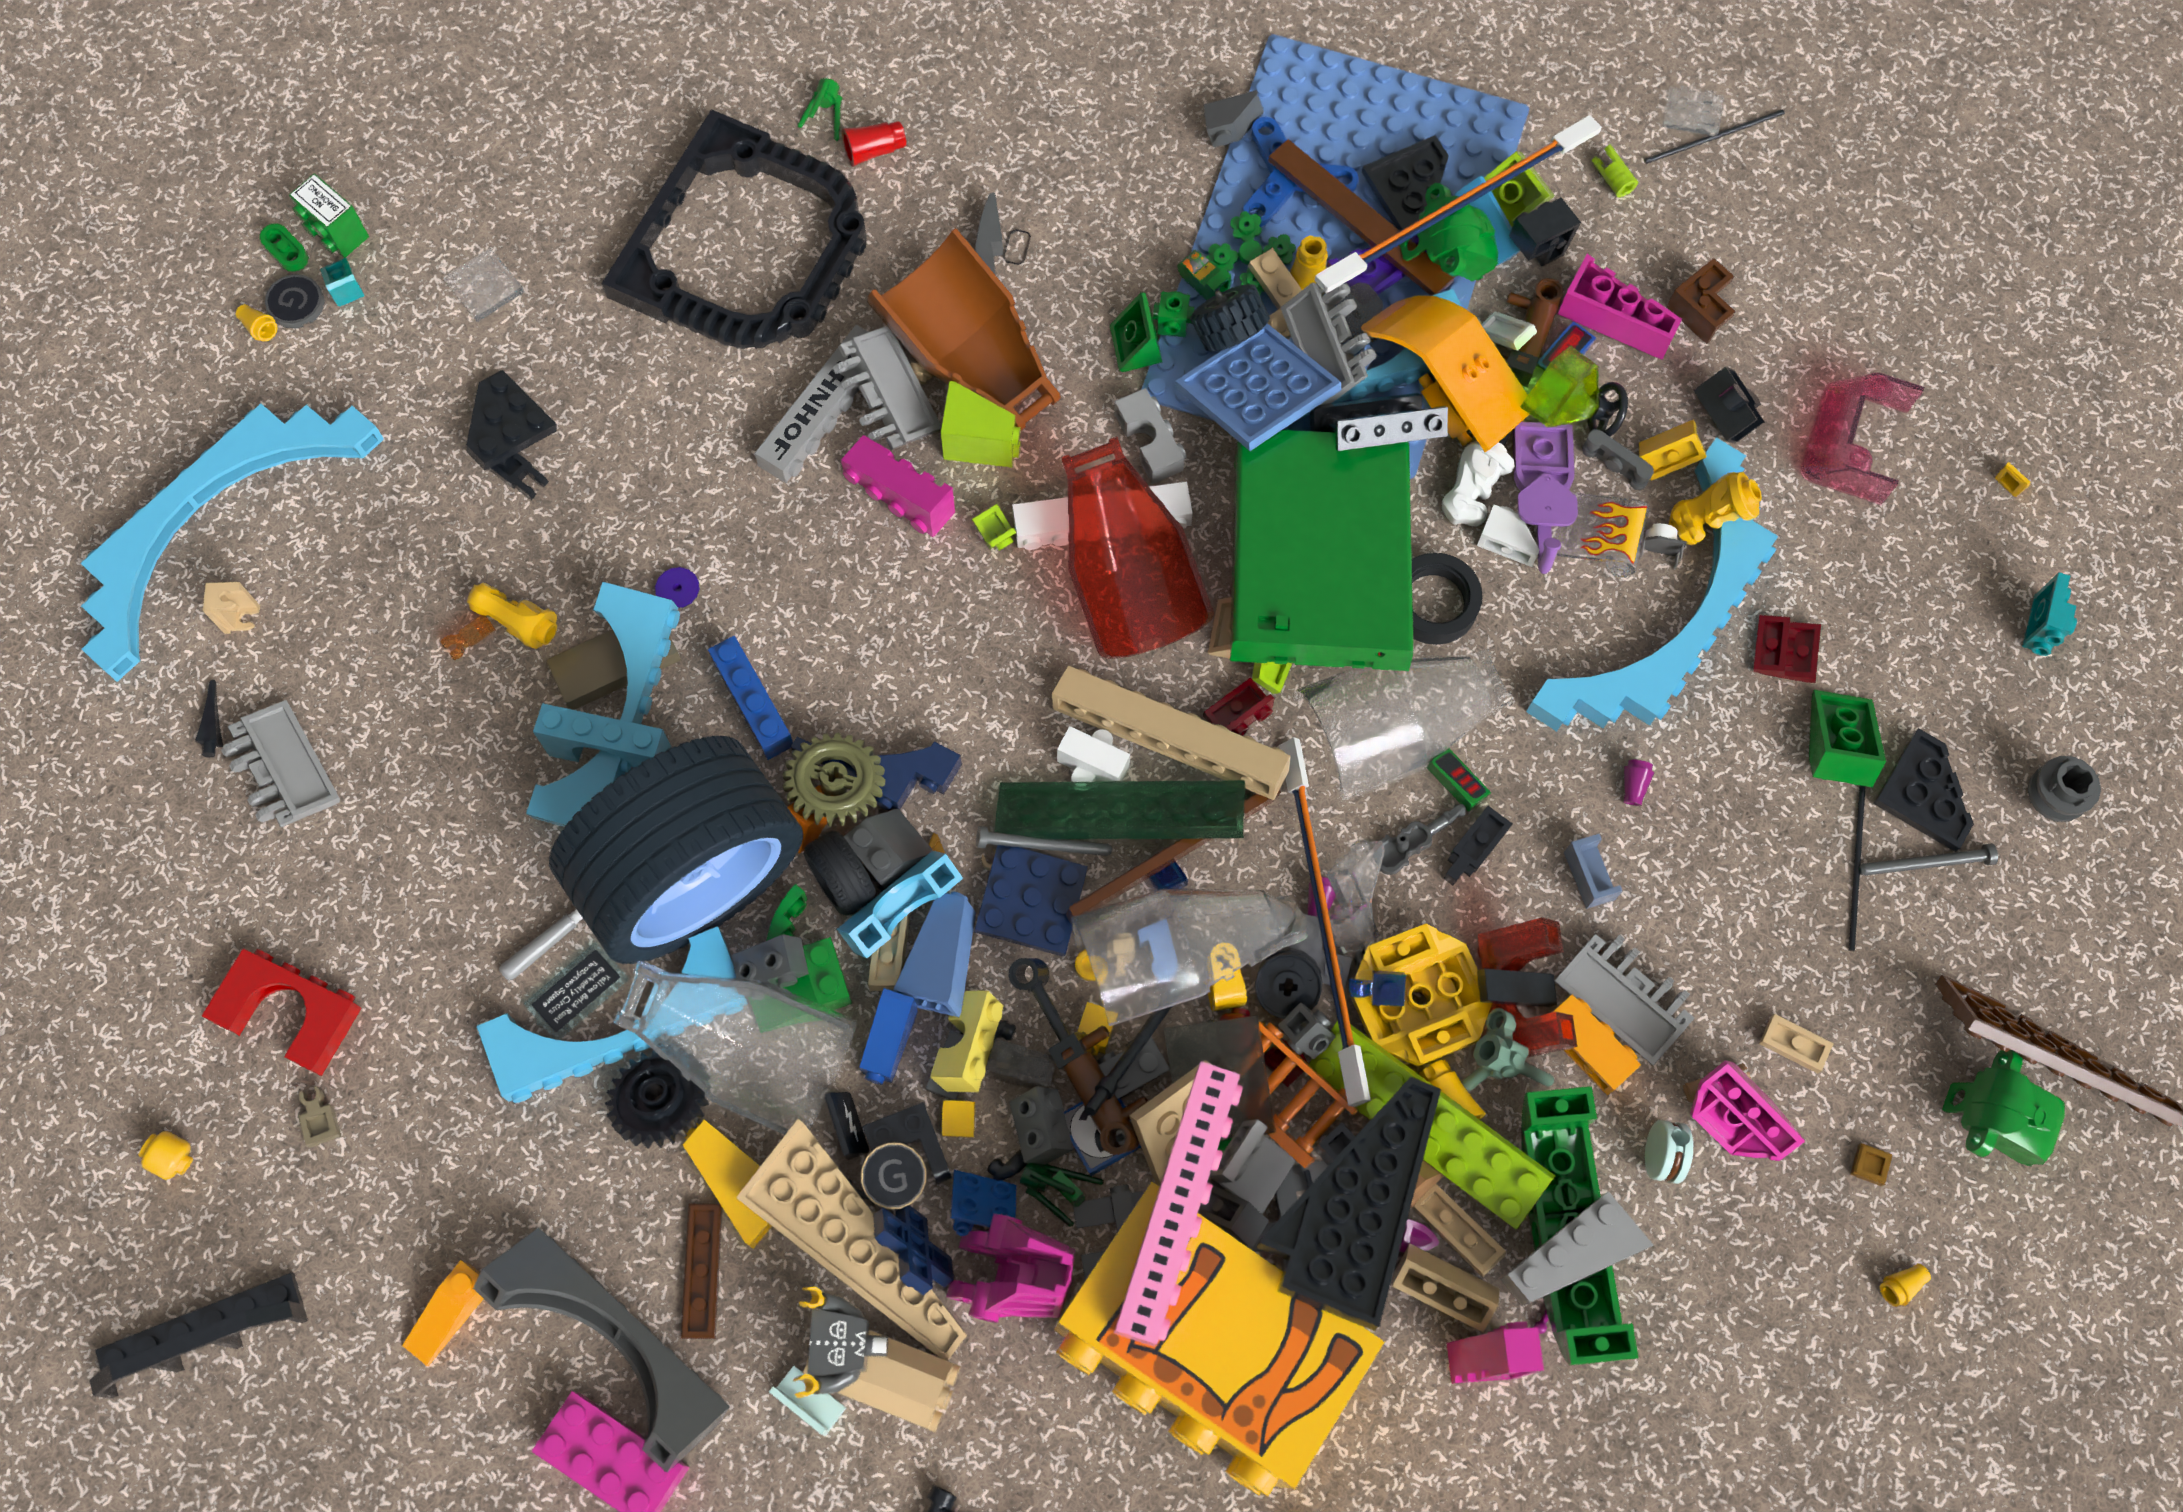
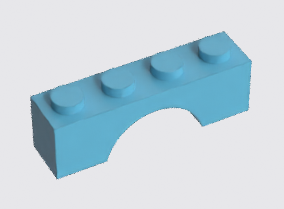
[837,851,963,958]

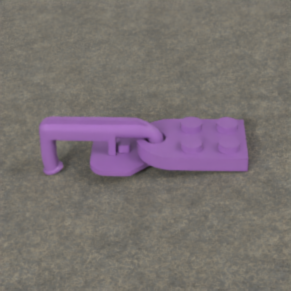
[1513,422,1578,574]

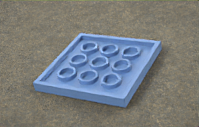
[1175,323,1342,451]

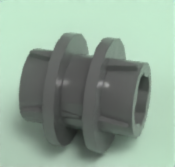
[2028,756,2101,822]

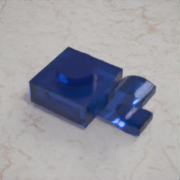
[1349,971,1406,1006]

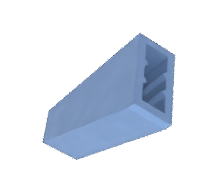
[893,892,976,1017]

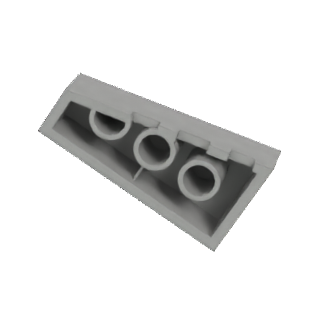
[1500,1191,1654,1306]

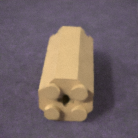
[803,1330,961,1433]

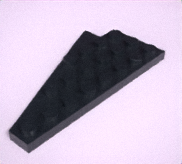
[1256,1077,1441,1331]

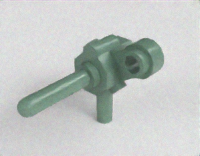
[1462,1008,1554,1091]

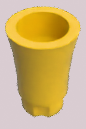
[1289,235,1328,290]
[1419,1059,1486,1120]

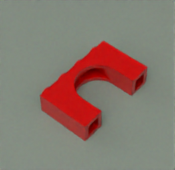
[202,949,362,1076]

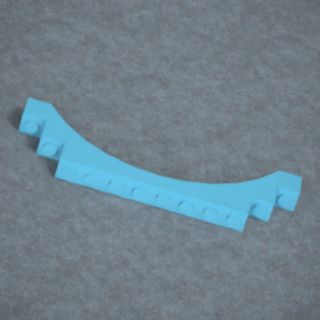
[80,404,384,682]
[1526,437,1778,732]

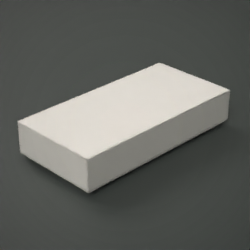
[1481,311,1537,351]

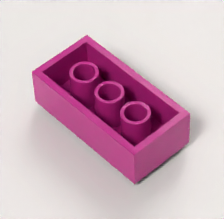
[531,1391,690,1512]

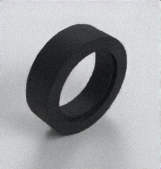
[1412,553,1482,645]

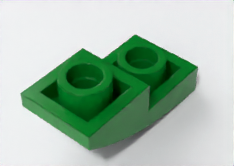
[766,884,808,941]

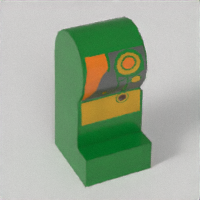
[1177,250,1231,301]

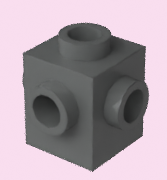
[1279,1003,1336,1059]

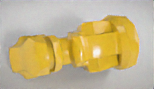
[1669,472,1762,545]
[467,582,557,649]

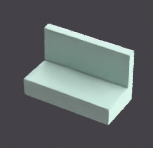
[769,1366,846,1436]

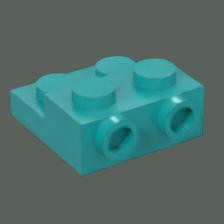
[2022,572,2077,656]

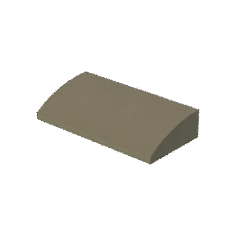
[546,629,681,710]

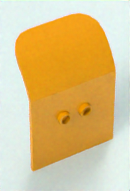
[1360,295,1536,452]

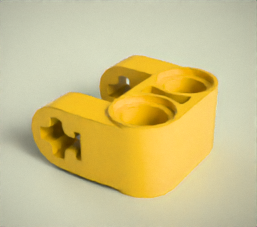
[1205,943,1247,1012]

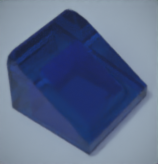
[1149,862,1188,899]

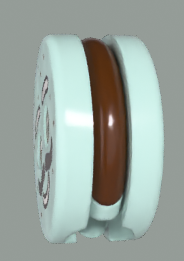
[1645,1120,1693,1184]

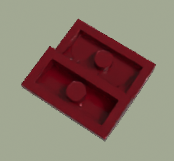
[1753,615,1821,683]

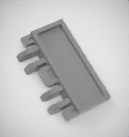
[1280,283,1377,405]
[833,326,942,450]
[221,700,340,827]
[1554,934,1695,1066]

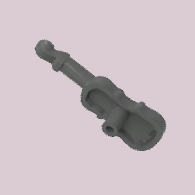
[1370,804,1466,875]

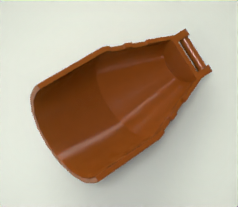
[867,228,1061,432]

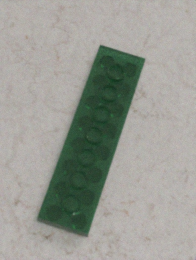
[994,780,1246,839]

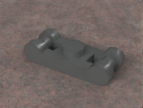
[1582,429,1654,490]

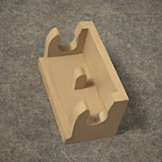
[203,582,260,634]

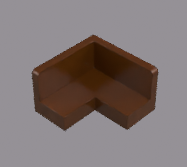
[1666,258,1736,344]

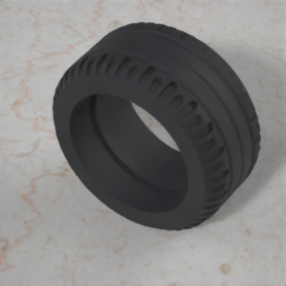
[803,830,876,916]

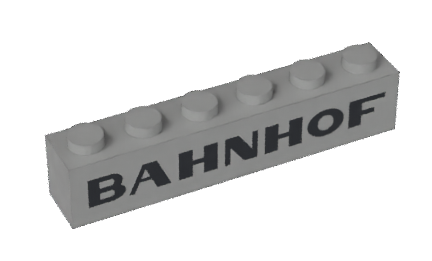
[754,325,869,483]

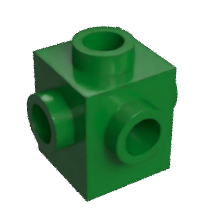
[1153,291,1195,337]

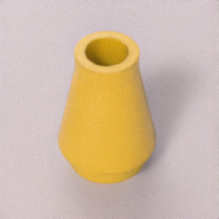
[235,304,277,341]
[1880,1263,1931,1307]

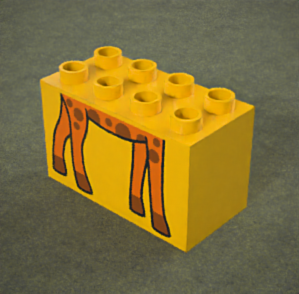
[1054,1182,1384,1497]

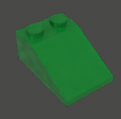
[1809,690,1886,787]
[749,937,852,1034]

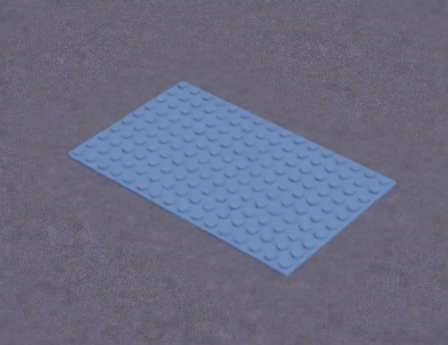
[1141,34,1529,479]

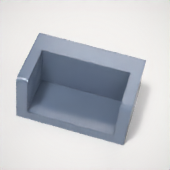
[1564,834,1623,909]

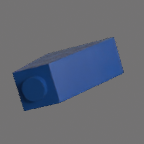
[859,988,918,1085]

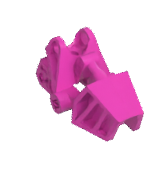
[946,1214,1076,1323]

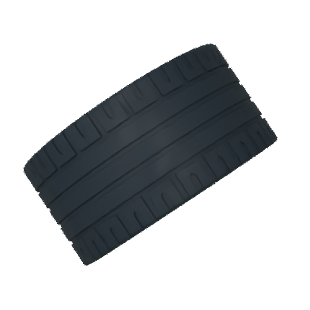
[549,736,803,964]

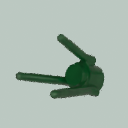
[1020,1163,1104,1227]

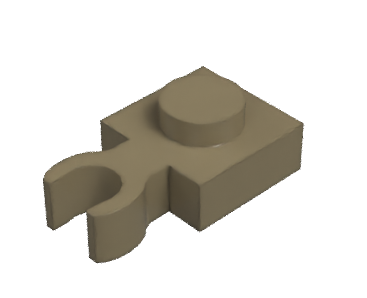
[298,1086,342,1148]

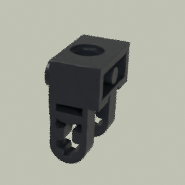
[862,1102,952,1184]

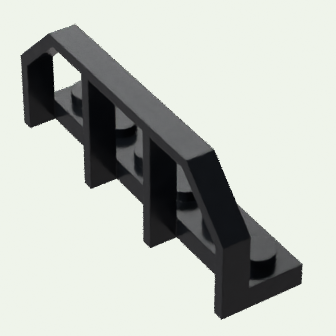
[89,1273,308,1399]

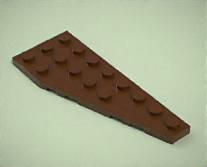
[1935,974,2183,1128]

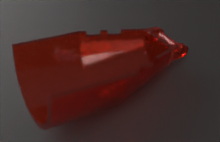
[1061,436,1214,659]

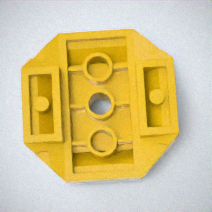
[1349,924,1492,1066]

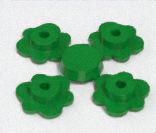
[1206,211,1296,295]

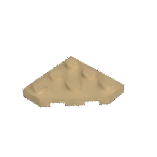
[1129,1060,1212,1187]

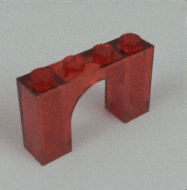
[1478,917,1578,1058]

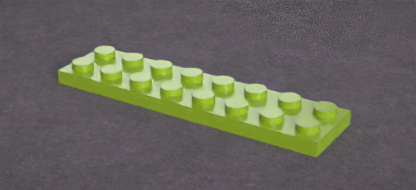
[1309,1020,1555,1230]

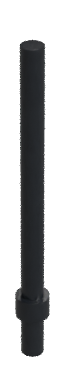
[1084,974,1190,1116]

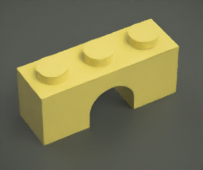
[930,990,1003,1092]

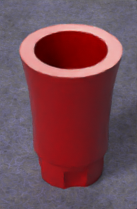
[842,121,907,167]

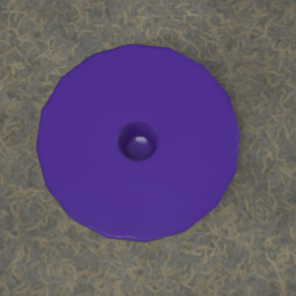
[655,567,700,608]

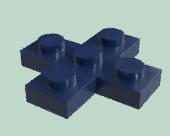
[873,1205,954,1295]

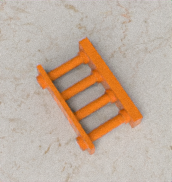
[1228,1022,1359,1168]

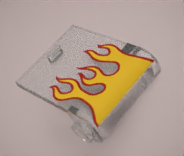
[1551,492,1650,577]

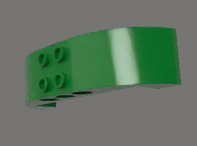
[1521,1086,1639,1366]

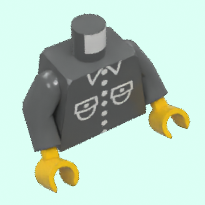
[793,1287,888,1398]

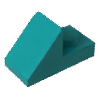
[320,258,364,307]

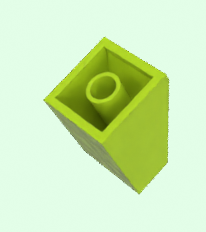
[941,381,1021,468]

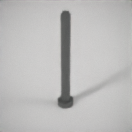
[976,826,1112,856]
[1859,843,1998,876]

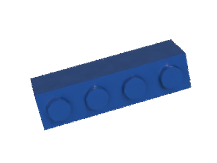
[708,635,793,760]

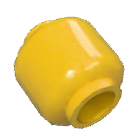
[138,1131,193,1180]

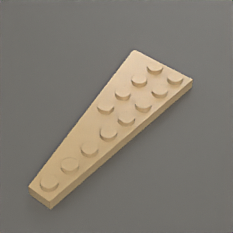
[736,1119,967,1361]

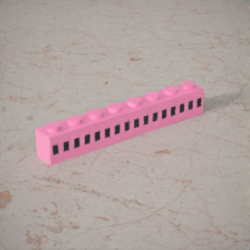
[1114,1062,1243,1347]

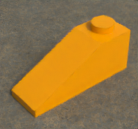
[402,1260,483,1366]

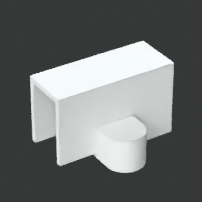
[1057,726,1130,794]

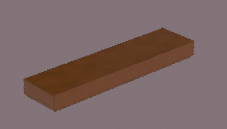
[681,1204,722,1339]

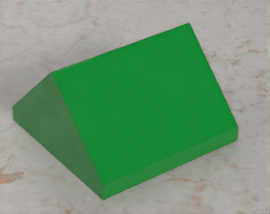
[1110,292,1163,372]

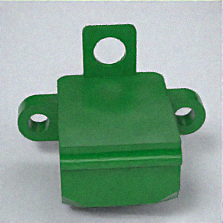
[1400,183,1498,282]
[1942,1049,2065,1167]

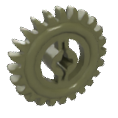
[782,732,885,827]

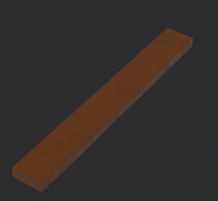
[1268,139,1455,296]
[1066,790,1281,925]

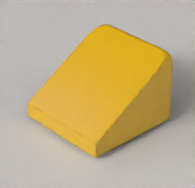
[1995,462,2031,497]
[942,1100,976,1138]

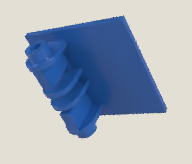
[950,1170,1016,1236]

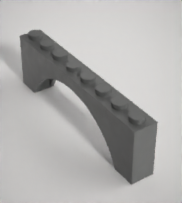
[473,1228,730,1473]

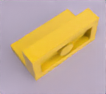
[1639,419,1707,481]

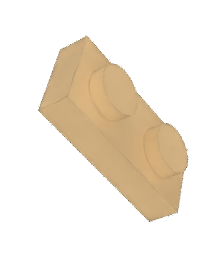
[1759,1014,1834,1074]

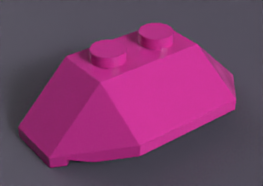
[1690,1060,1805,1161]

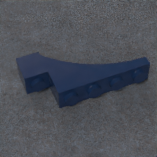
[791,737,962,811]

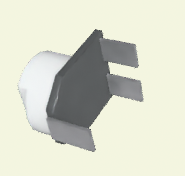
[1640,523,1687,569]

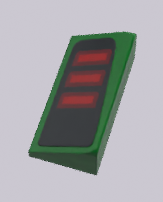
[1427,748,1491,812]

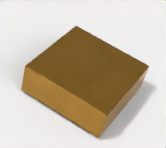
[1850,1143,1893,1186]

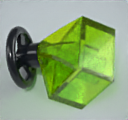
[1520,345,1628,437]

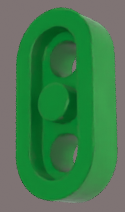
[259,223,309,272]

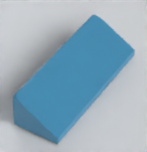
[1454,175,1520,266]

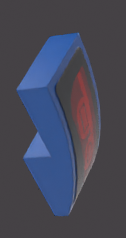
[1537,321,1597,381]

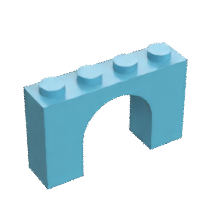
[533,703,671,767]

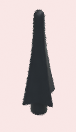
[195,680,223,758]

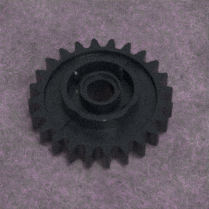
[605,1048,710,1149]

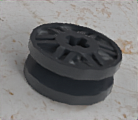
[1255,948,1323,1019]

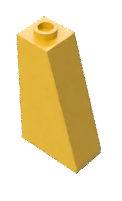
[683,1119,773,1249]

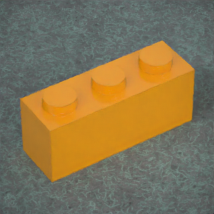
[1539,994,1641,1096]

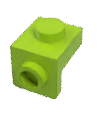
[972,504,1017,551]

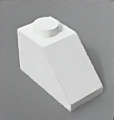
[1477,505,1540,567]

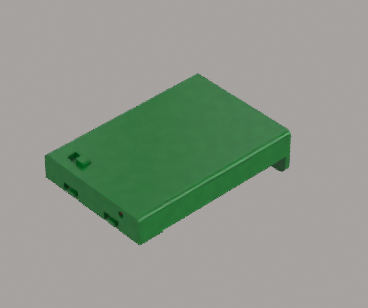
[1230,430,1414,671]

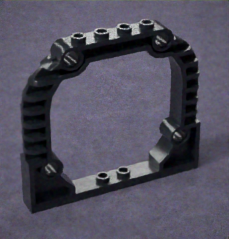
[602,109,867,349]

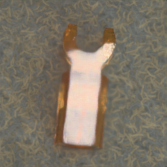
[440,615,496,660]

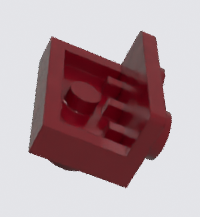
[1203,677,1275,736]

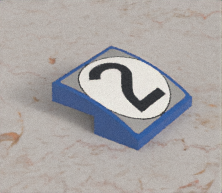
[1064,1099,1141,1177]

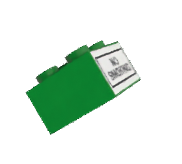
[289,173,369,258]

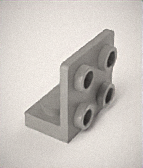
[1209,1119,1295,1213]

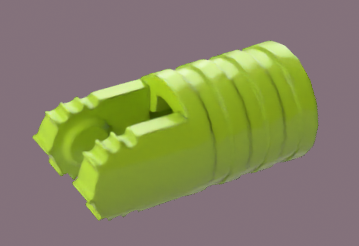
[1591,144,1638,198]

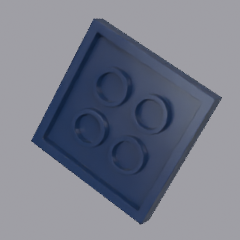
[974,845,1088,956]

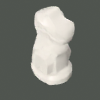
[1442,440,1515,526]

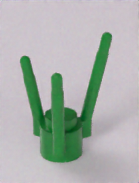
[797,78,843,141]

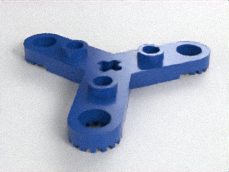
[1243,117,1358,227]

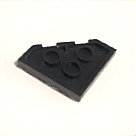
[1361,135,1449,231]
[466,370,557,471]
[1873,728,1974,852]

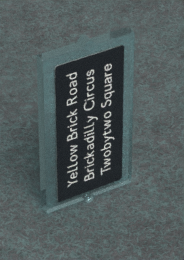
[523,942,630,1040]

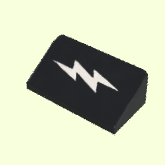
[824,1092,869,1160]

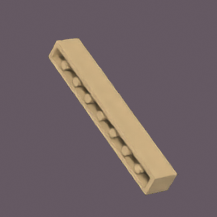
[1052,666,1291,800]

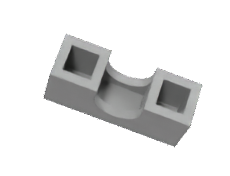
[1114,388,1186,484]

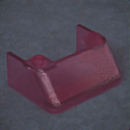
[1800,372,1924,505]

